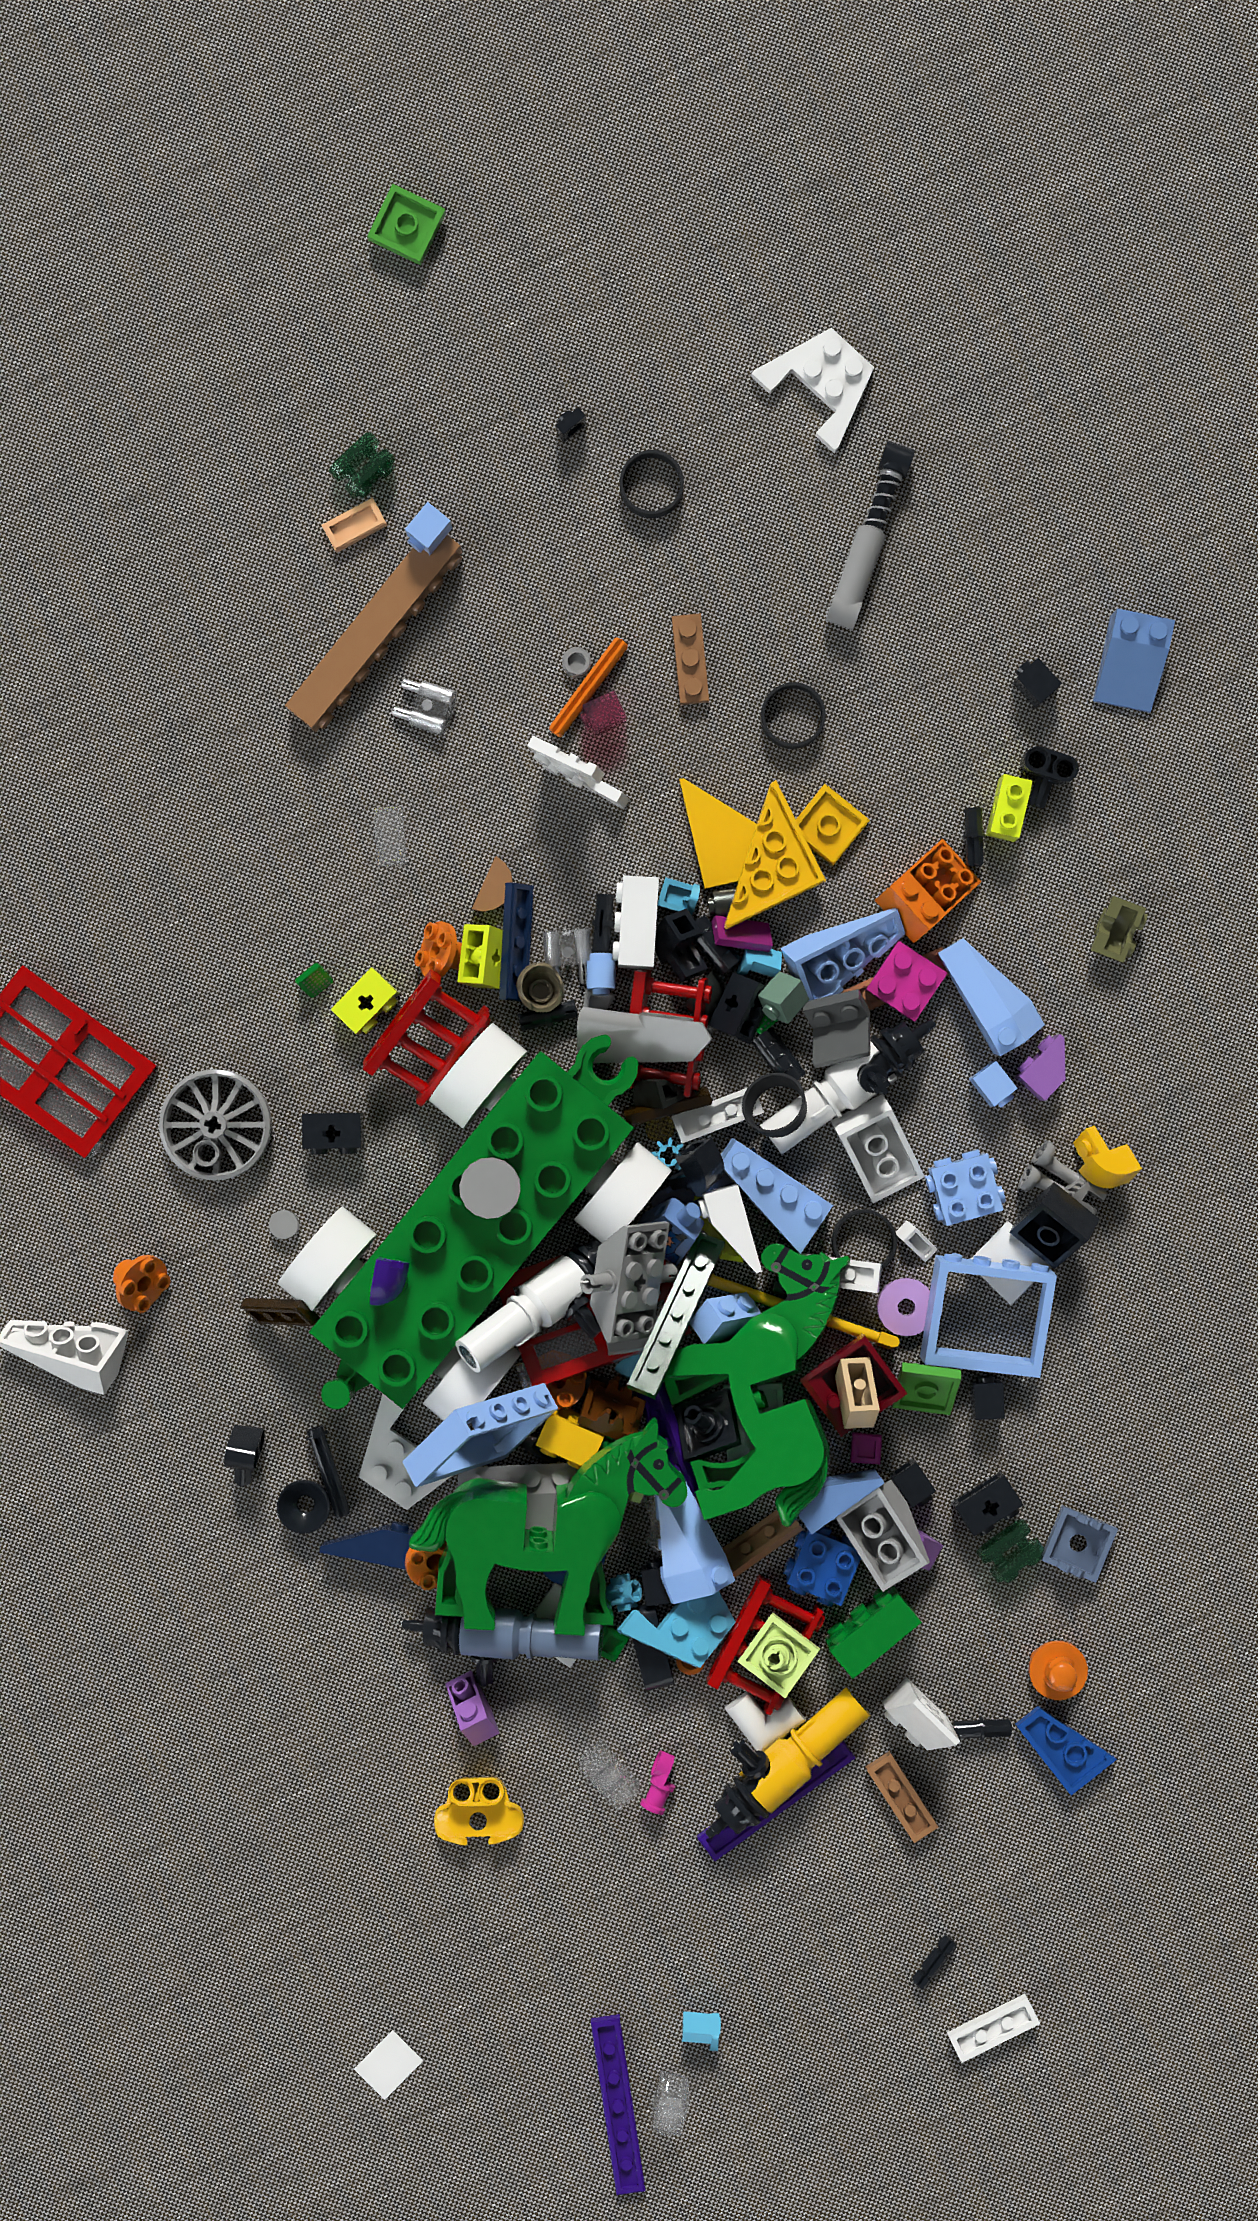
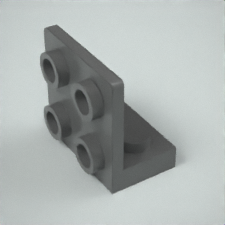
[803,989,871,1068]

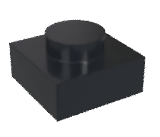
[556,407,586,443]

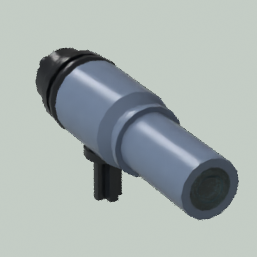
[402,1607,603,1687]

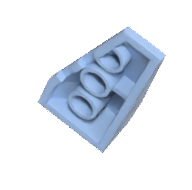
[937,938,1045,1056]

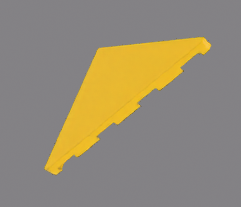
[679,778,757,890]
[724,780,826,930]

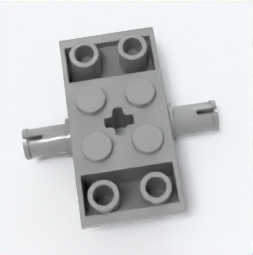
[580,1221,678,1343]

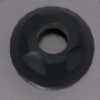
[277,1479,331,1534]

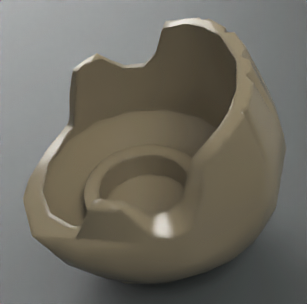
[516,962,565,1012]

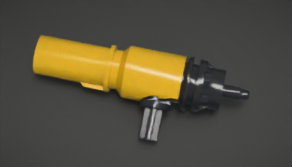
[705,1687,871,1838]

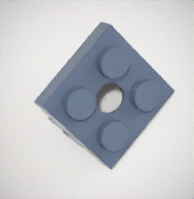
[1040,1505,1118,1583]

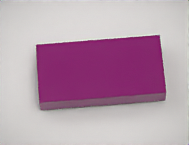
[712,915,773,952]

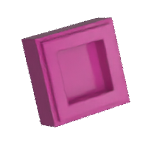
[850,1432,882,1465]

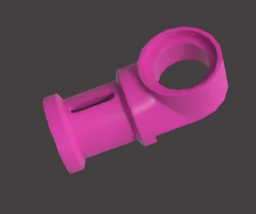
[640,1750,675,1815]

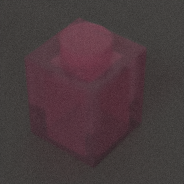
[580,691,626,736]

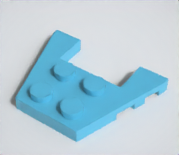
[617,1591,735,1668]

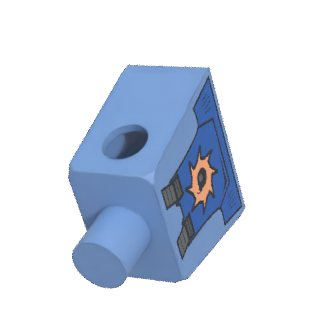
[638,1198,704,1267]

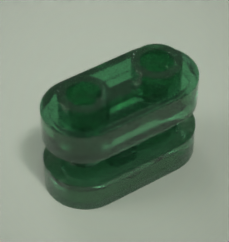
[329,432,396,499]
[976,1519,1045,1583]

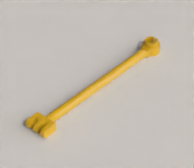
[707,1274,900,1349]

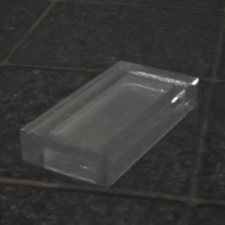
[373,806,407,867]

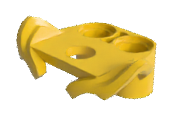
[434,1777,524,1846]

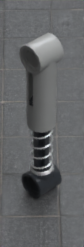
[825,441,915,630]

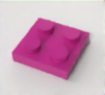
[865,941,947,1022]

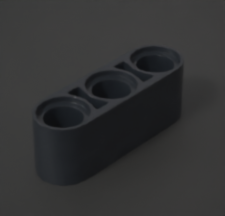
[626,1604,675,1691]

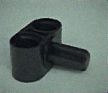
[1020,746,1079,809]
[224,1425,265,1487]

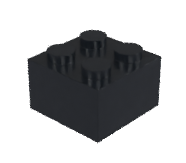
[1009,1182,1100,1269]

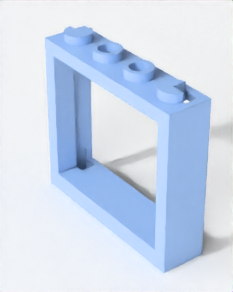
[920,1253,1057,1378]
[402,1383,558,1487]

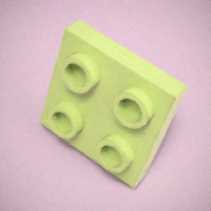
[738,1613,820,1698]

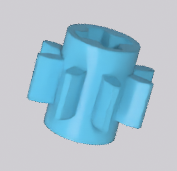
[651,1137,683,1170]
[606,1573,642,1612]

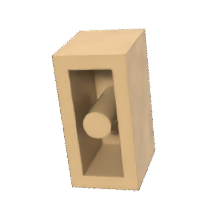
[835,1357,880,1429]

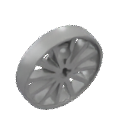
[159,1069,272,1181]

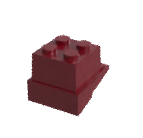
[799,1333,907,1437]

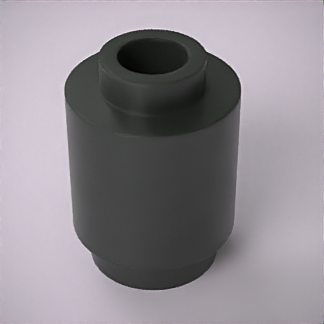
[707,888,736,917]

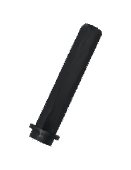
[305,1425,350,1518]

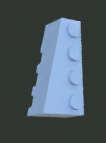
[721,1138,833,1254]

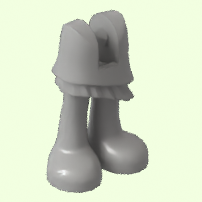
[1018,1141,1108,1215]

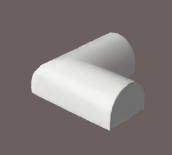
[725,1691,806,1752]

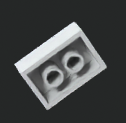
[613,875,659,970]

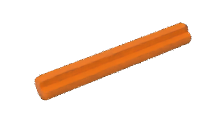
[549,637,628,737]

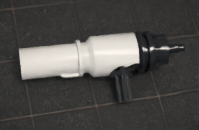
[760,1019,936,1155]
[455,1239,602,1373]

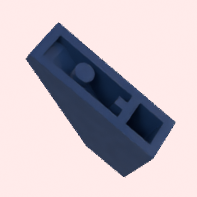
[319,1522,415,1570]

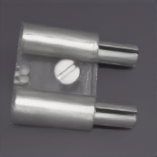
[392,679,457,735]
[543,928,591,984]

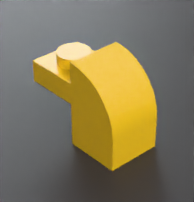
[1073,1126,1142,1188]

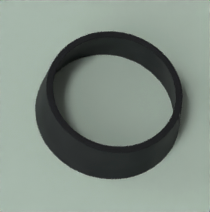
[742,1073,807,1138]

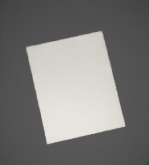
[354,2030,423,2100]

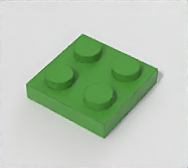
[367,184,446,266]
[892,1362,961,1415]

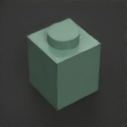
[758,971,810,1024]

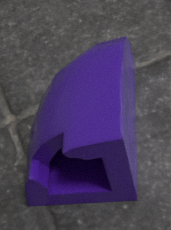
[370,1257,409,1305]

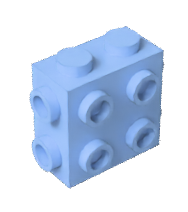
[925,1149,1006,1226]

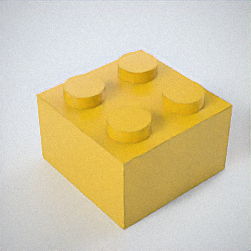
[536,1408,605,1469]

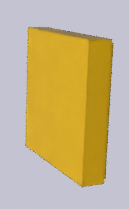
[796,784,870,866]

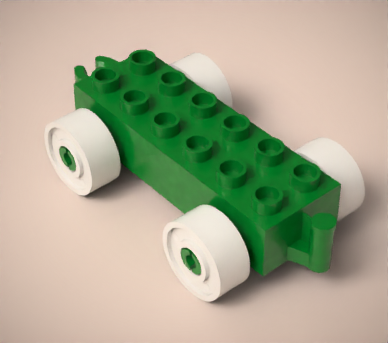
[278,1023,672,1421]

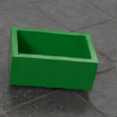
[825,1585,922,1679]

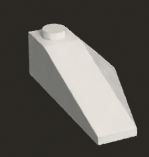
[0,1320,128,1395]

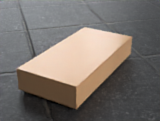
[322,497,387,553]

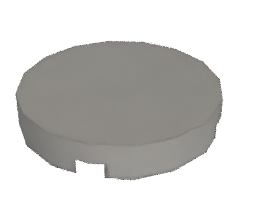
[459,1157,521,1219]

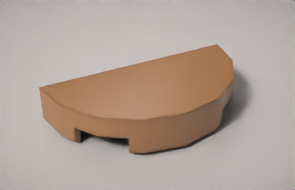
[472,856,513,912]

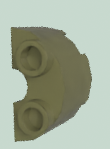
[1090,896,1148,963]

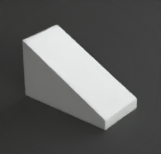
[896,1220,938,1262]

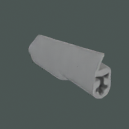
[577,1007,712,1063]

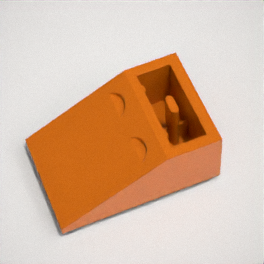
[874,839,982,944]

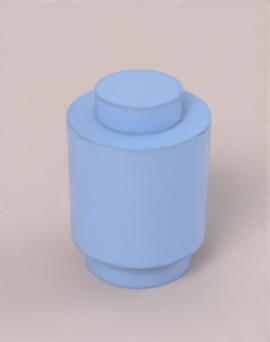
[586,953,616,996]

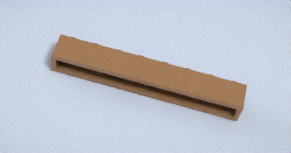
[285,535,462,732]

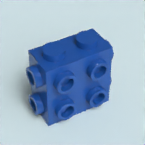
[783,1526,861,1607]

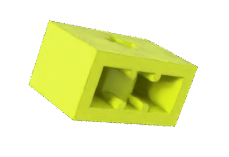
[986,774,1033,842]
[457,924,503,989]
[331,967,399,1035]

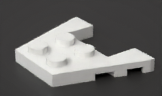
[751,328,874,453]
[527,736,630,810]
[359,1394,451,1510]

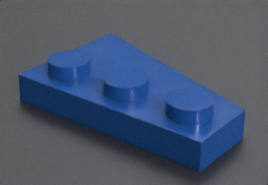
[1015,1706,1117,1796]

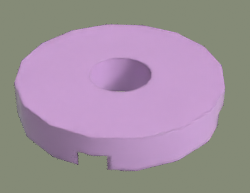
[876,1277,930,1336]

